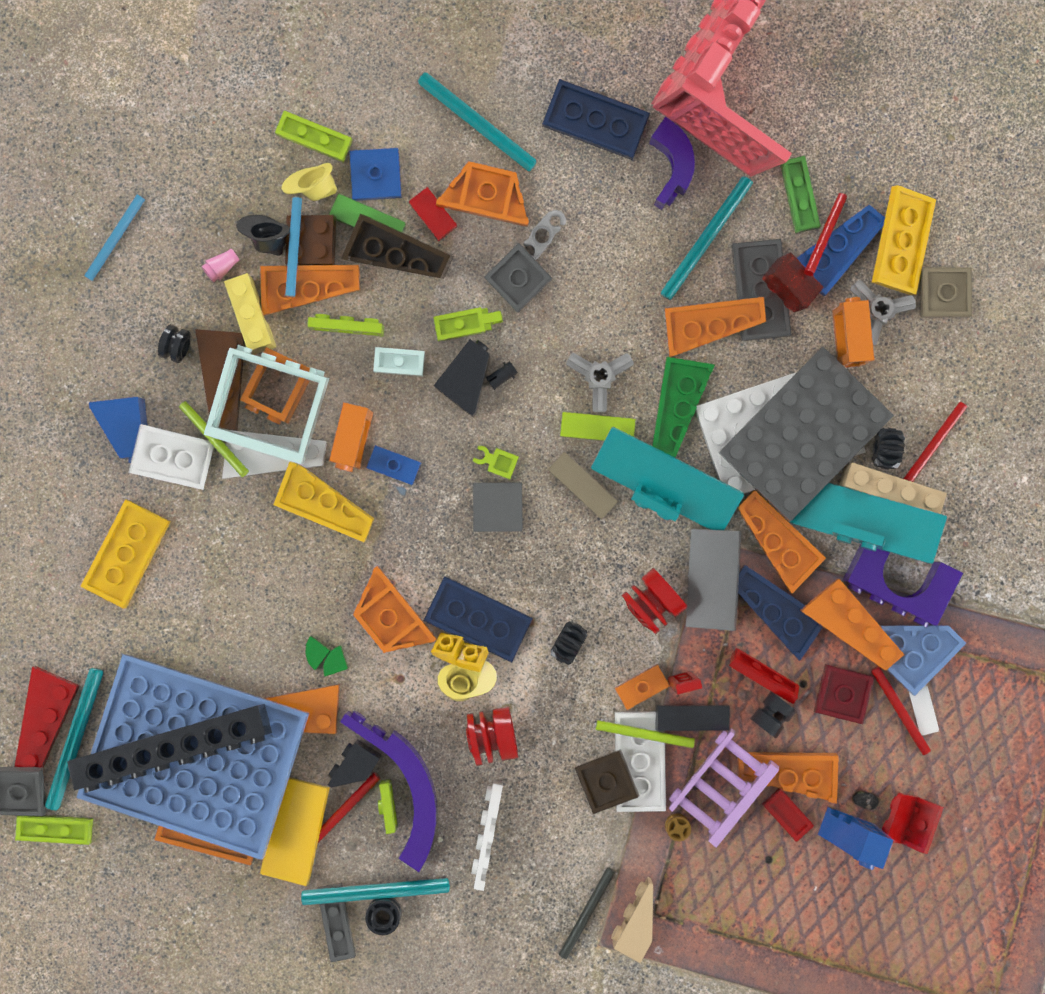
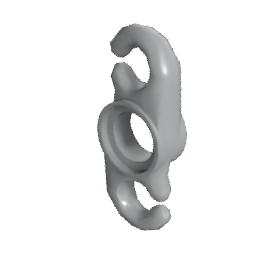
[524,210,566,260]

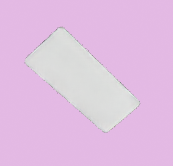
[909,686,939,736]

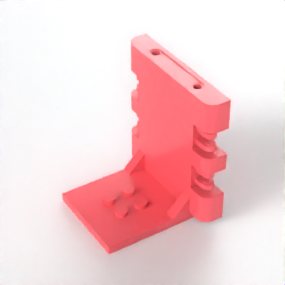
[651,0,792,177]

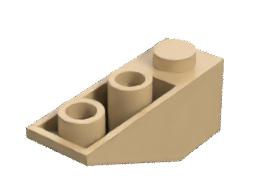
[611,877,653,963]

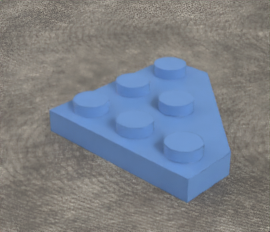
[880,625,966,696]

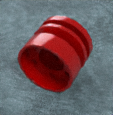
[621,568,687,635]
[466,706,518,766]

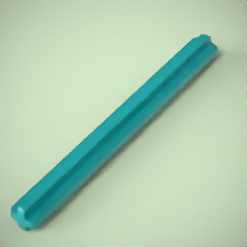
[418,72,537,171]
[661,176,753,300]
[45,668,104,811]
[301,878,450,905]

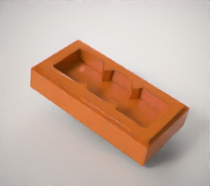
[615,664,670,710]

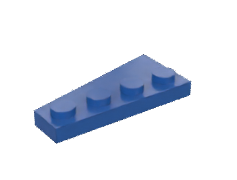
[787,205,885,296]

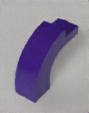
[649,117,695,210]

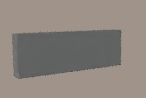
[317,882,356,962]

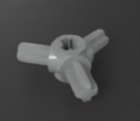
[850,280,916,346]
[566,353,634,413]

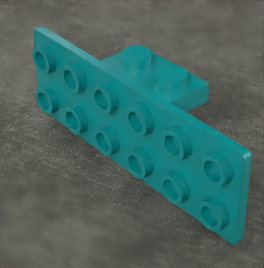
[591,427,744,530]
[789,483,947,564]

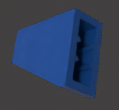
[89,397,148,463]

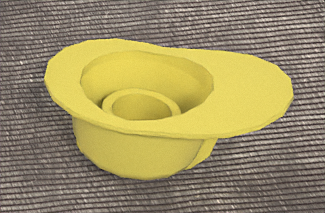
[282,163,337,201]
[438,661,497,702]

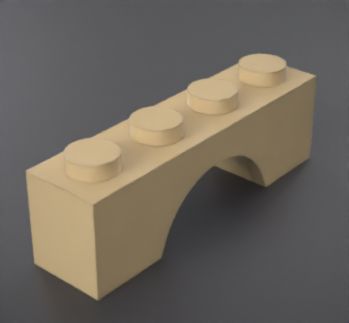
[838,462,947,514]

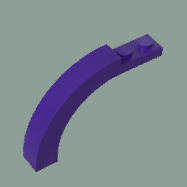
[340,711,437,872]

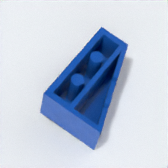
[818,807,893,870]

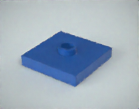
[350,148,402,201]

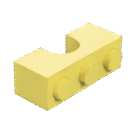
[224,273,277,355]

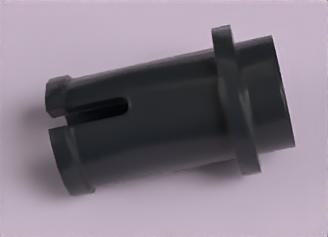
[486,361,518,390]

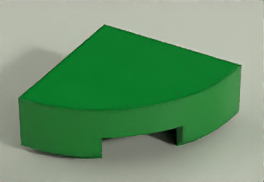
[305,635,331,670]
[323,645,349,677]

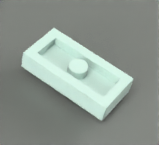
[373,347,425,377]

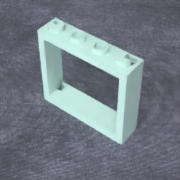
[204,345,329,464]

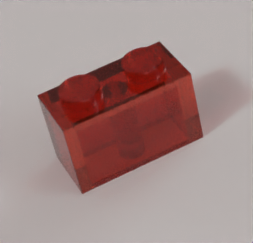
[762,253,824,313]

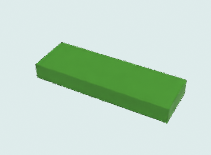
[780,156,821,234]
[329,193,406,232]

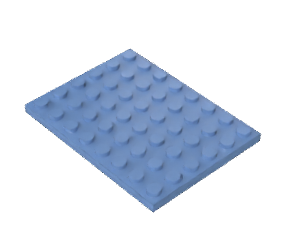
[76,654,309,860]

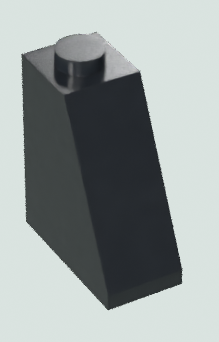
[433,339,490,418]

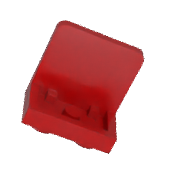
[882,793,944,854]

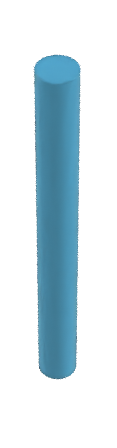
[84,194,145,281]
[285,197,302,297]

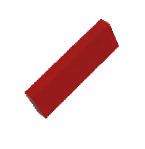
[729,648,799,704]
[668,671,702,695]

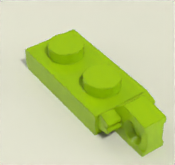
[433,307,503,342]

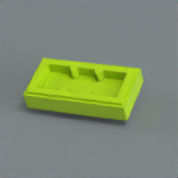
[378,779,398,834]

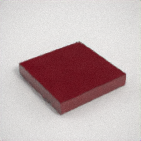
[813,664,875,725]

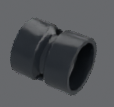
[750,692,797,738]

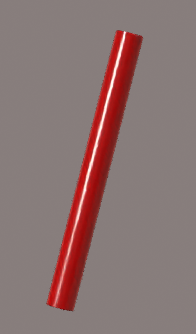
[804,193,847,276]
[903,402,968,482]
[871,666,931,755]
[318,772,381,843]

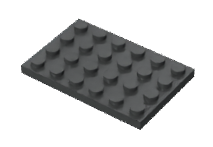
[718,347,894,522]

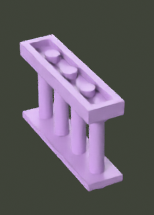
[669,728,779,848]

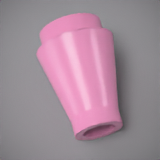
[201,249,240,283]

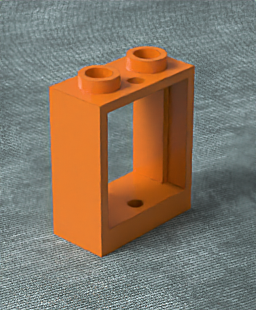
[832,297,874,368]
[240,347,310,425]
[329,402,373,472]

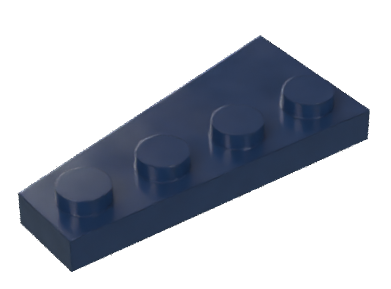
[738,565,823,661]

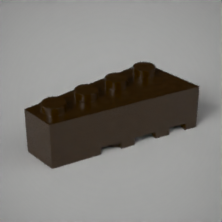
[341,213,454,279]

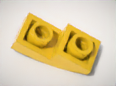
[431,632,489,672]

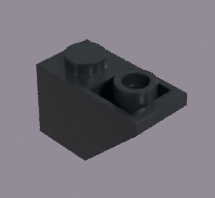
[328,739,382,788]

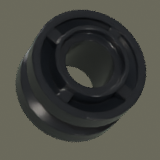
[158,324,191,363]
[365,898,402,936]

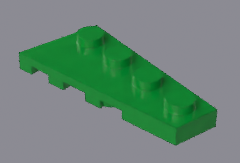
[652,357,715,458]

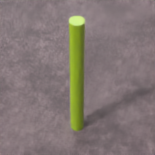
[179,401,249,477]
[595,720,695,748]

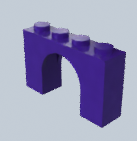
[842,544,963,628]

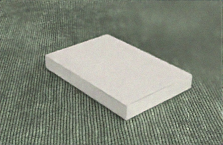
[128,424,214,490]

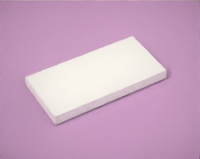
[615,711,666,812]

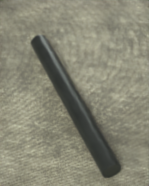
[559,867,616,959]

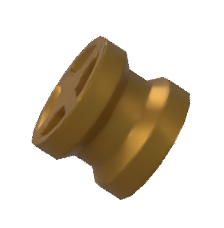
[665,813,691,842]

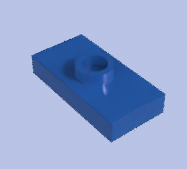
[367,445,421,485]

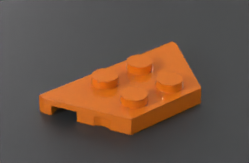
[436,161,529,227]
[353,566,437,653]

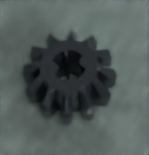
[872,427,905,470]
[551,621,588,665]

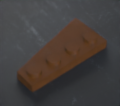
[195,329,245,431]

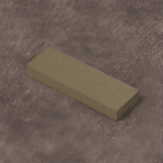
[548,452,618,520]

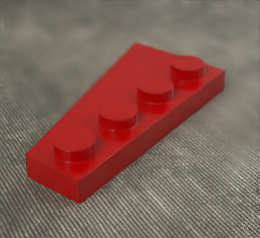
[14,666,80,768]

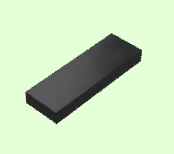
[655,705,730,731]

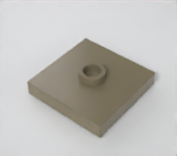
[920,267,972,318]

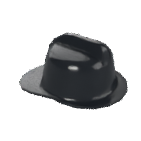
[236,215,290,256]

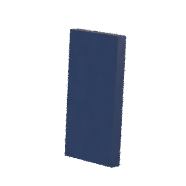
[542,79,650,160]
[423,576,533,663]

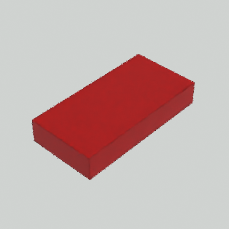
[408,187,458,242]
[762,788,814,842]

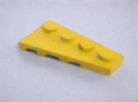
[273,461,374,542]

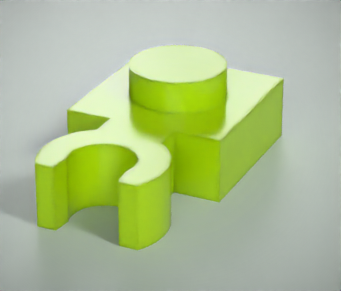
[473,446,519,480]

